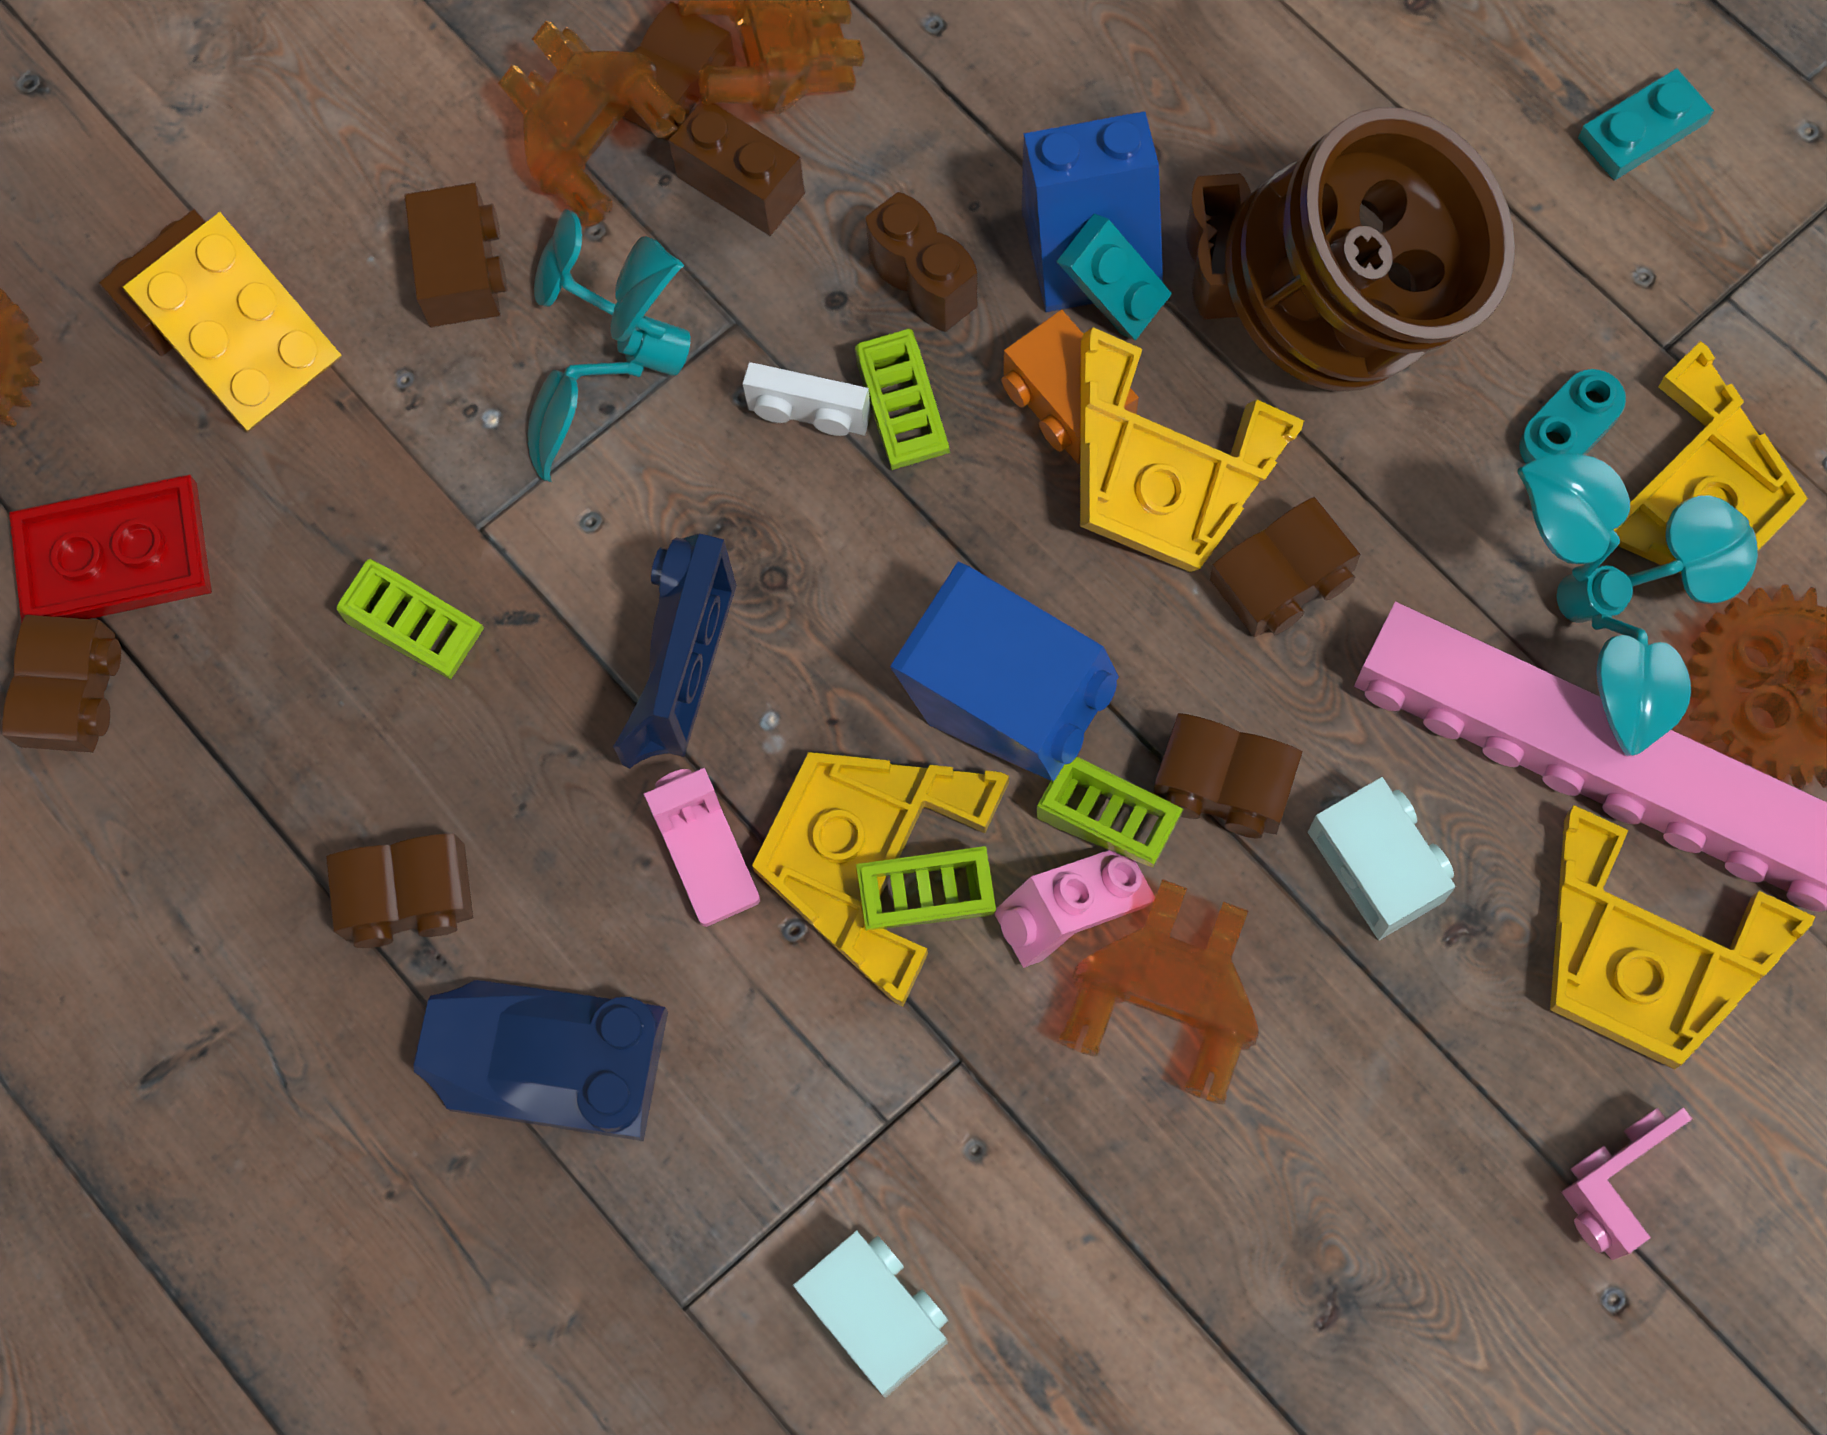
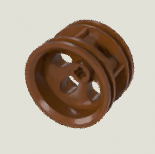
[1225,107,1515,391]

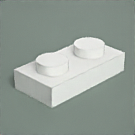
[743,362,871,436]

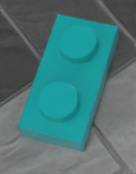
[1578,68,1714,181]
[1056,214,1172,341]

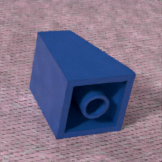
[1022,111,1163,312]
[890,562,1119,782]

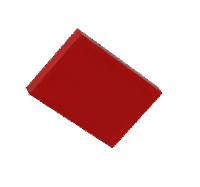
[9,475,212,624]

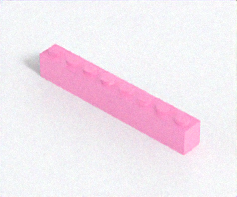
[1354,601,1827,912]

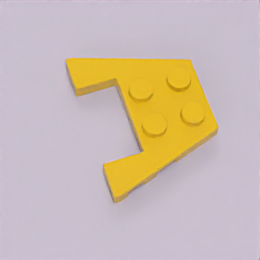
[1080,327,1304,572]
[1614,341,1808,574]
[752,752,1009,1007]
[1550,805,1815,1070]

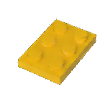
[123,212,342,433]

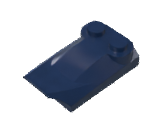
[613,533,737,769]
[414,980,668,1141]

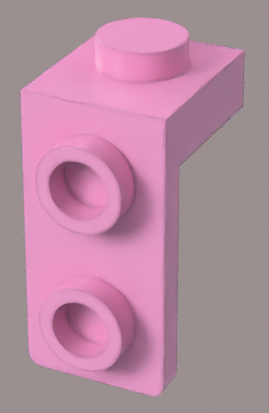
[644,768,760,927]
[994,850,1155,968]
[1561,1108,1692,1260]

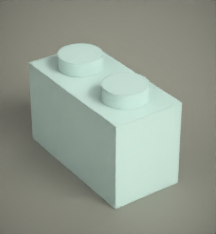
[1308,777,1456,941]
[793,1231,949,1398]

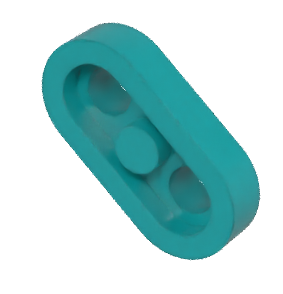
[1519,369,1626,464]

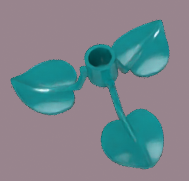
[528,209,691,483]
[1517,454,1758,756]

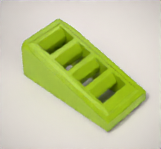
[855,329,950,470]
[337,559,484,680]
[1037,757,1183,868]
[856,846,996,931]

